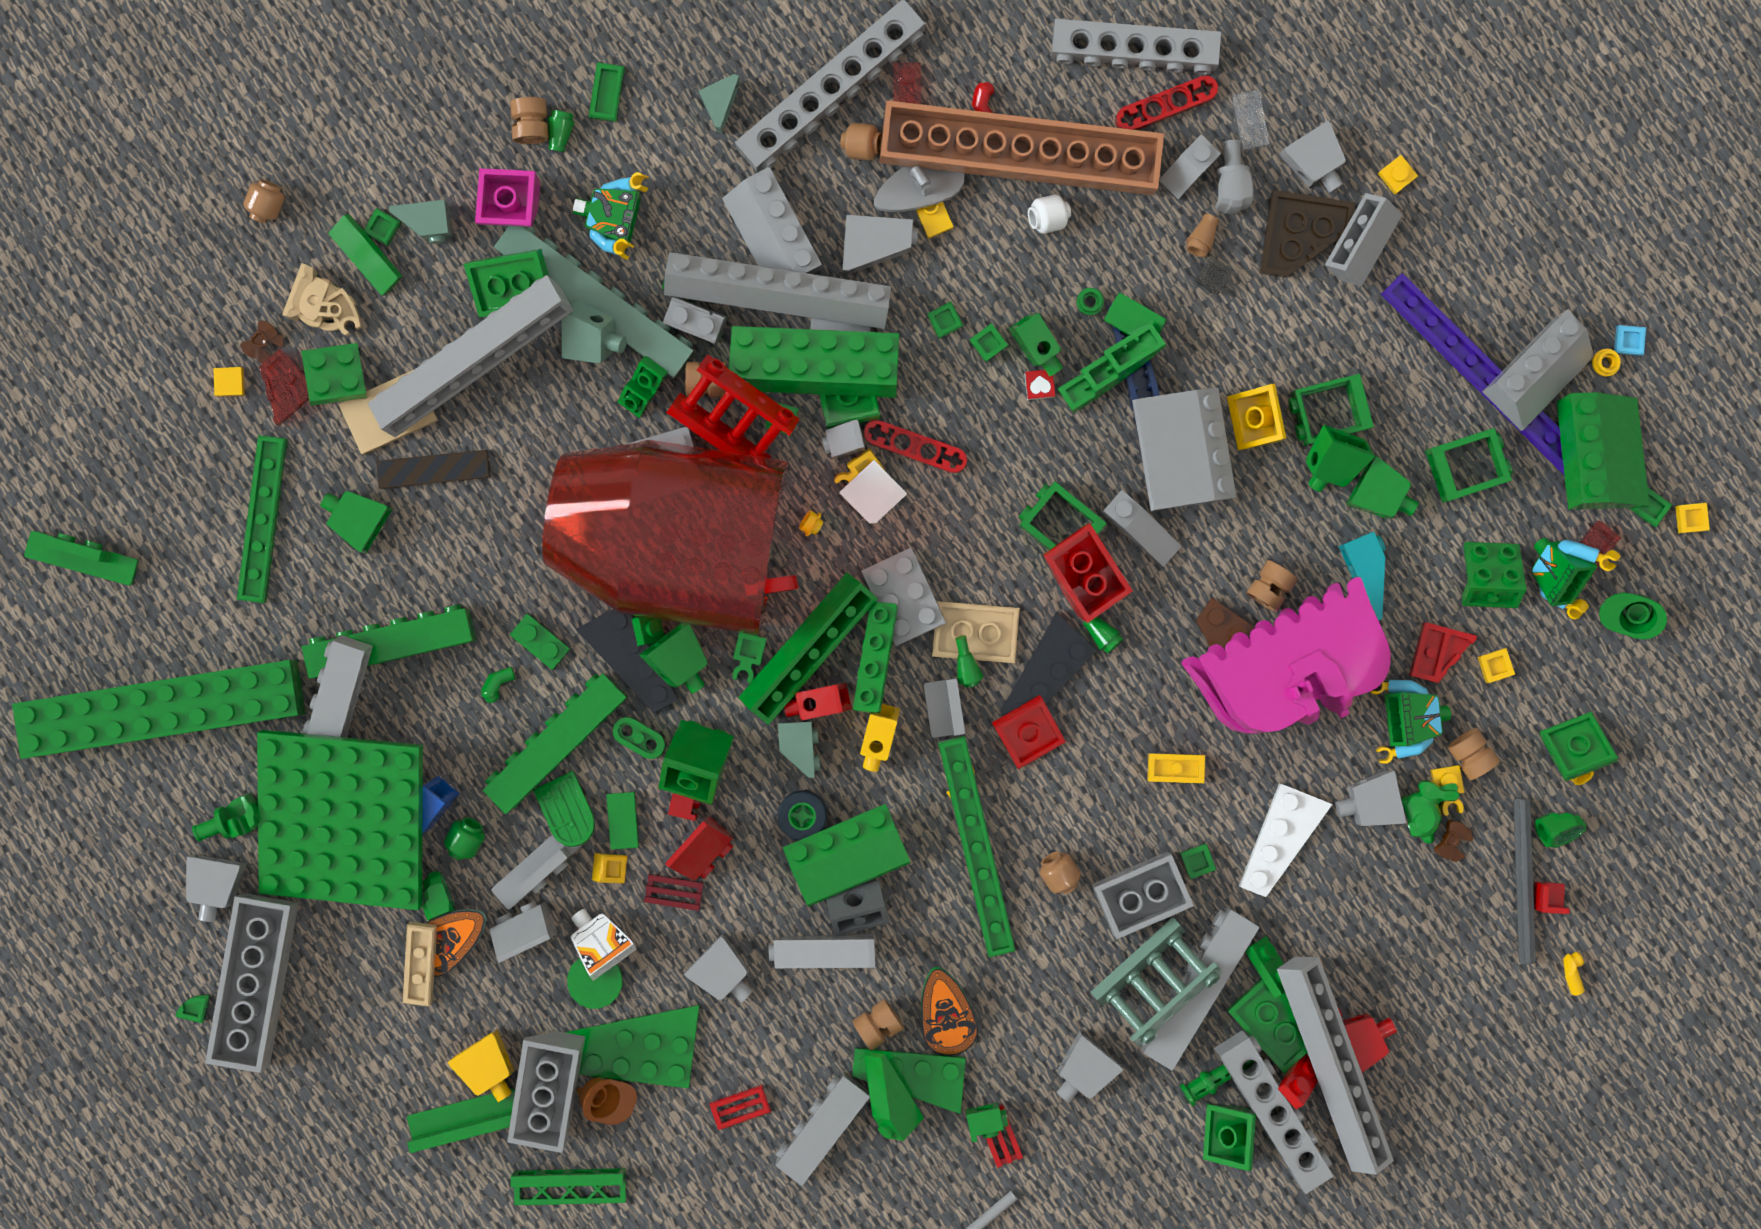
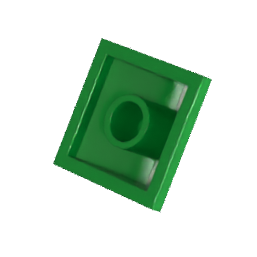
[1203,1104,1256,1171]

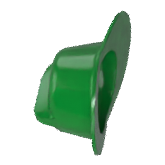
[1599,592,1667,640]

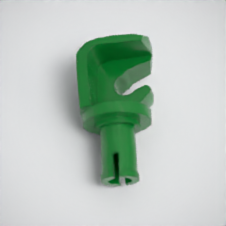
[192,793,259,842]

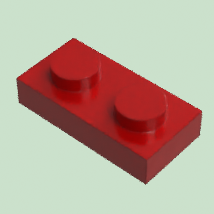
[1277,1054,1318,1109]

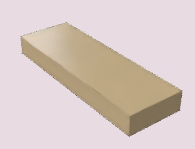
[403,921,437,1007]

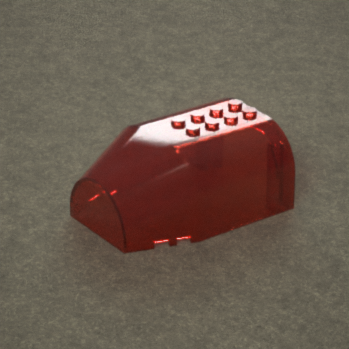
[542,440,788,635]

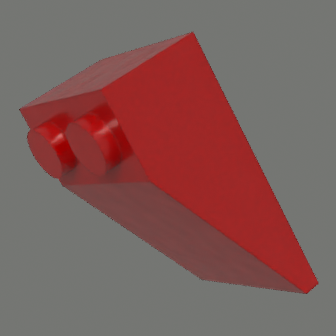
[1043,523,1133,623]
[665,815,734,881]

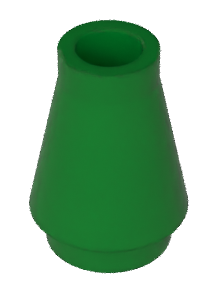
[548,110,575,152]
[1083,616,1123,654]

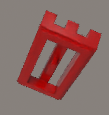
[709,1084,771,1130]
[986,1104,1023,1168]

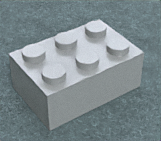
[1091,852,1194,939]

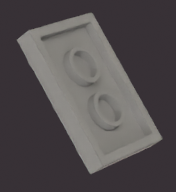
[862,547,947,646]

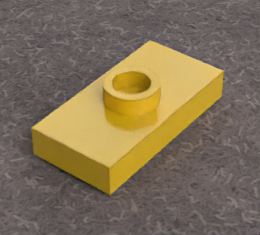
[916,202,953,239]

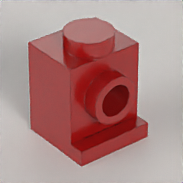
[668,793,701,821]

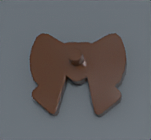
[240,320,283,363]
[1434,820,1473,862]

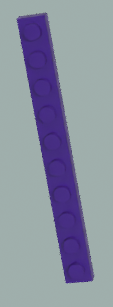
[1380,273,1565,476]

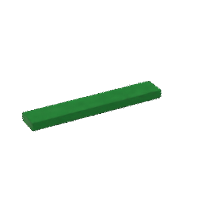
[237,435,288,603]

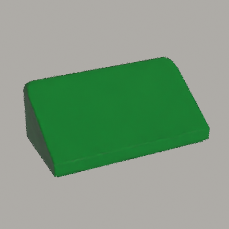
[1103,292,1167,335]

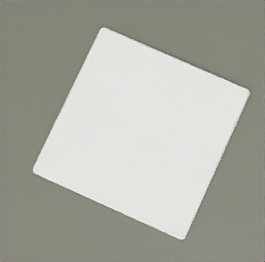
[840,460,907,523]

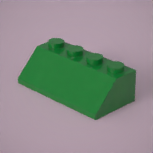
[782,804,911,907]

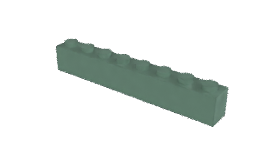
[494,226,695,381]

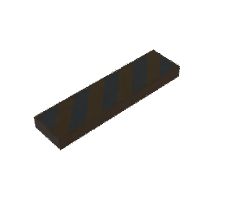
[376,450,491,489]

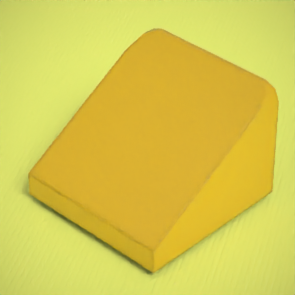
[592,853,627,883]

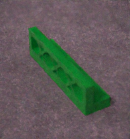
[511,1168,626,1205]

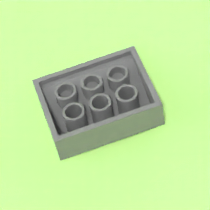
[1132,388,1237,511]

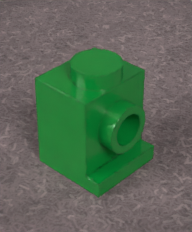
[965,1102,1009,1143]

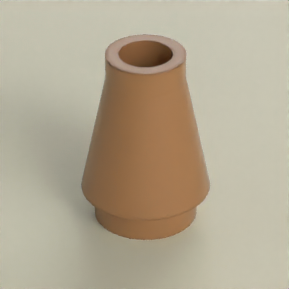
[1186,214,1219,257]

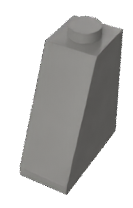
[843,215,918,275]

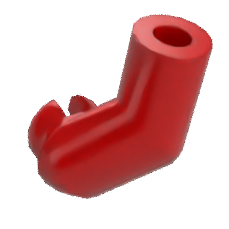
[972,82,994,113]

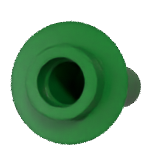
[955,635,984,688]

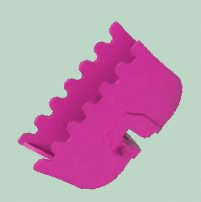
[1181,577,1391,734]

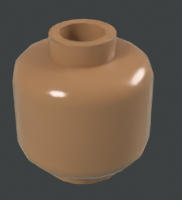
[840,123,882,161]
[243,179,285,223]
[1039,851,1081,894]

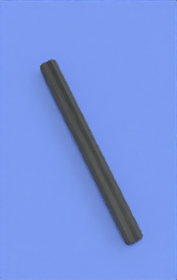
[1513,798,1536,964]

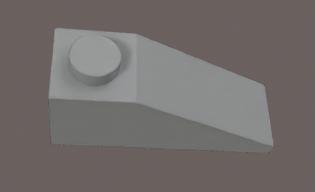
[1101,490,1181,567]

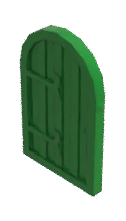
[533,771,595,847]

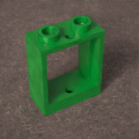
[1288,373,1374,446]
[1425,428,1513,503]
[1018,481,1107,551]

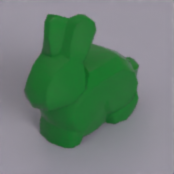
[1401,780,1460,844]

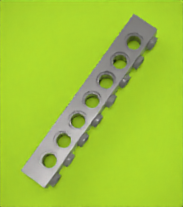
[735,0,925,173]

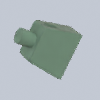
[561,299,627,363]

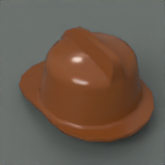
[576,1077,637,1125]

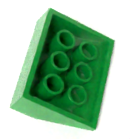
[1556,392,1650,510]

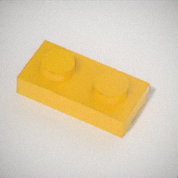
[1147,753,1205,783]

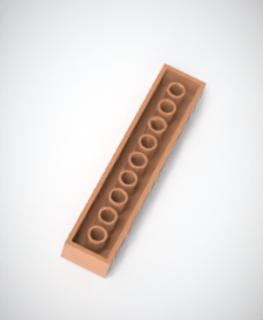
[879,100,1164,196]

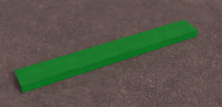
[938,735,1016,957]

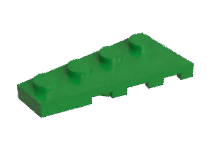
[852,1047,966,1114]

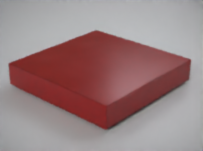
[992,695,1066,769]

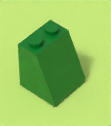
[658,720,734,805]

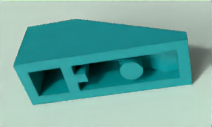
[1338,532,1386,621]

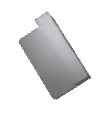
[924,678,965,738]

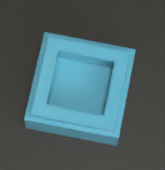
[1614,325,1646,356]

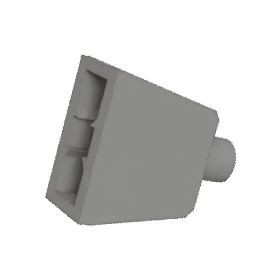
[1279,121,1346,193]
[1335,770,1407,826]
[186,854,247,922]
[684,934,753,1003]
[1056,1032,1123,1103]

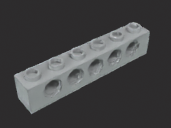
[1050,19,1221,75]
[1214,1031,1334,1194]

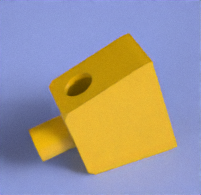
[860,704,900,772]
[447,1029,515,1102]

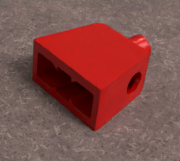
[784,682,852,720]
[1342,1013,1397,1073]

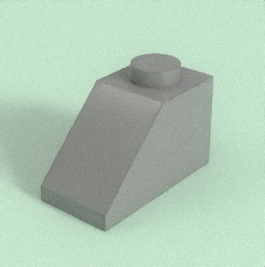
[1159,135,1221,199]
[822,420,865,460]

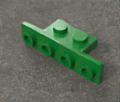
[24,531,139,586]
[853,602,898,714]

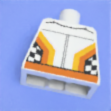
[570,909,636,981]

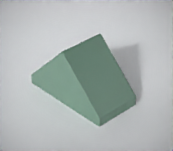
[699,74,741,134]

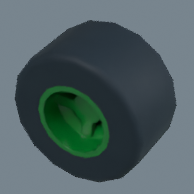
[777,790,828,841]

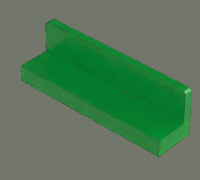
[407,1088,515,1153]

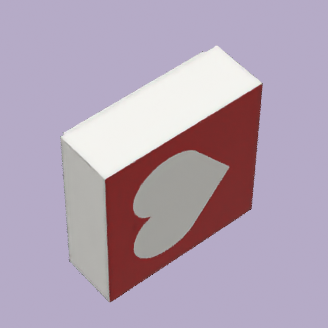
[1024,370,1055,400]

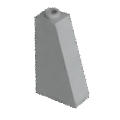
[769,932,876,969]

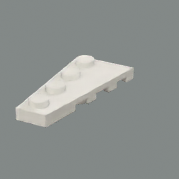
[1239,783,1332,897]

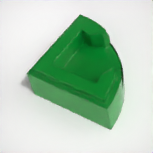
[175,994,211,1023]

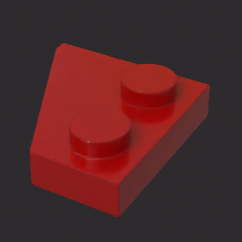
[1409,622,1477,683]

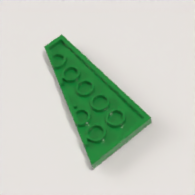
[565,1004,700,1088]

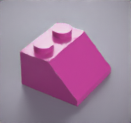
[475,168,541,227]

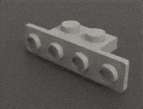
[491,835,592,909]

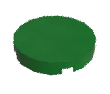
[567,958,623,1009]

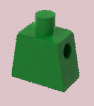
[1007,313,1063,377]
[1306,425,1375,492]
[1346,456,1419,519]
[320,491,393,554]
[639,623,707,694]

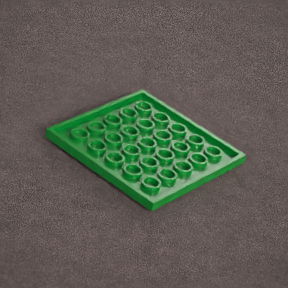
[257,730,423,910]

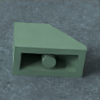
[389,200,453,244]

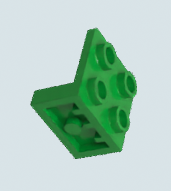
[1462,542,1526,608]

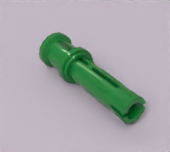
[1179,1060,1253,1107]

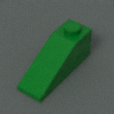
[864,1052,924,1141]

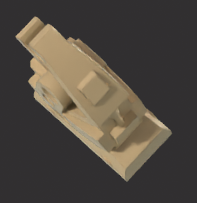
[282,263,362,336]

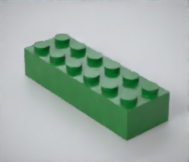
[729,326,899,398]

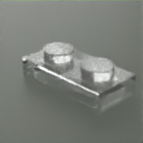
[1231,90,1270,152]

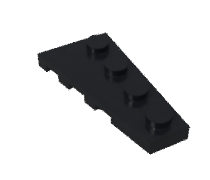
[576,603,679,713]
[1000,612,1097,715]

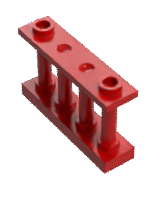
[666,354,799,477]

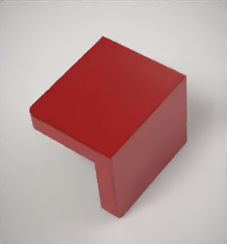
[1534,881,1570,914]

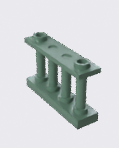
[1090,918,1222,1047]

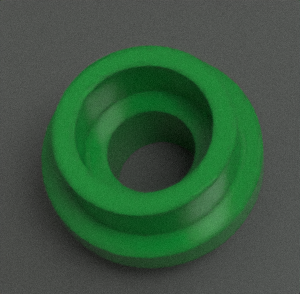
[1076,288,1104,316]

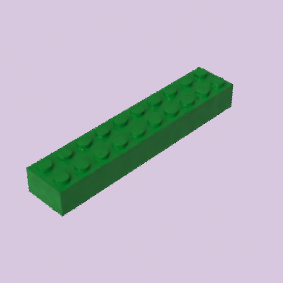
[12,660,306,759]

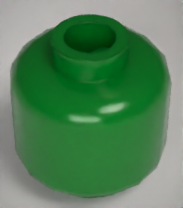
[444,817,485,860]

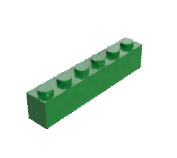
[738,572,878,725]
[301,604,477,679]
[482,673,629,815]

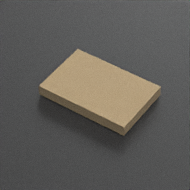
[338,370,439,455]
[932,601,1020,663]

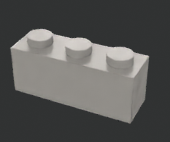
[1325,193,1402,287]

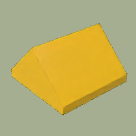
[1227,384,1286,450]

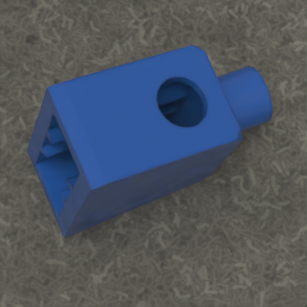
[422,776,460,835]

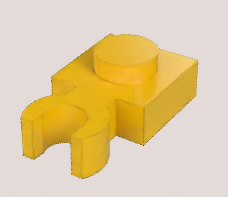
[834,448,886,484]
[1430,765,1464,816]

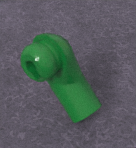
[481,666,516,703]

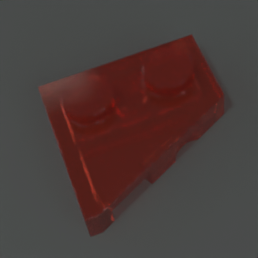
[259,349,309,426]

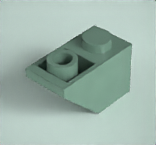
[778,721,820,778]

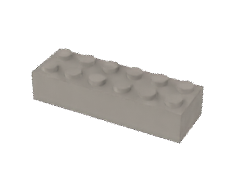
[205,893,299,1073]

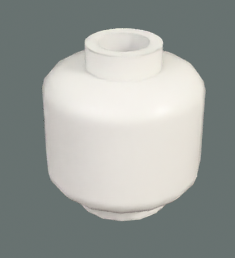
[1028,194,1071,234]

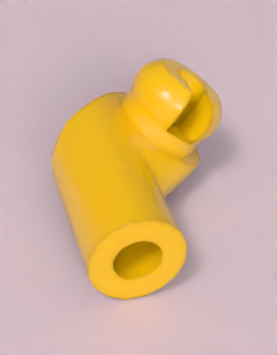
[1563,952,1585,996]

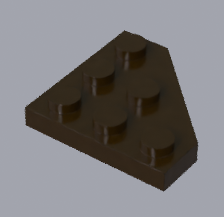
[1259,190,1355,278]

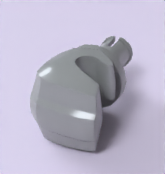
[1215,140,1254,215]

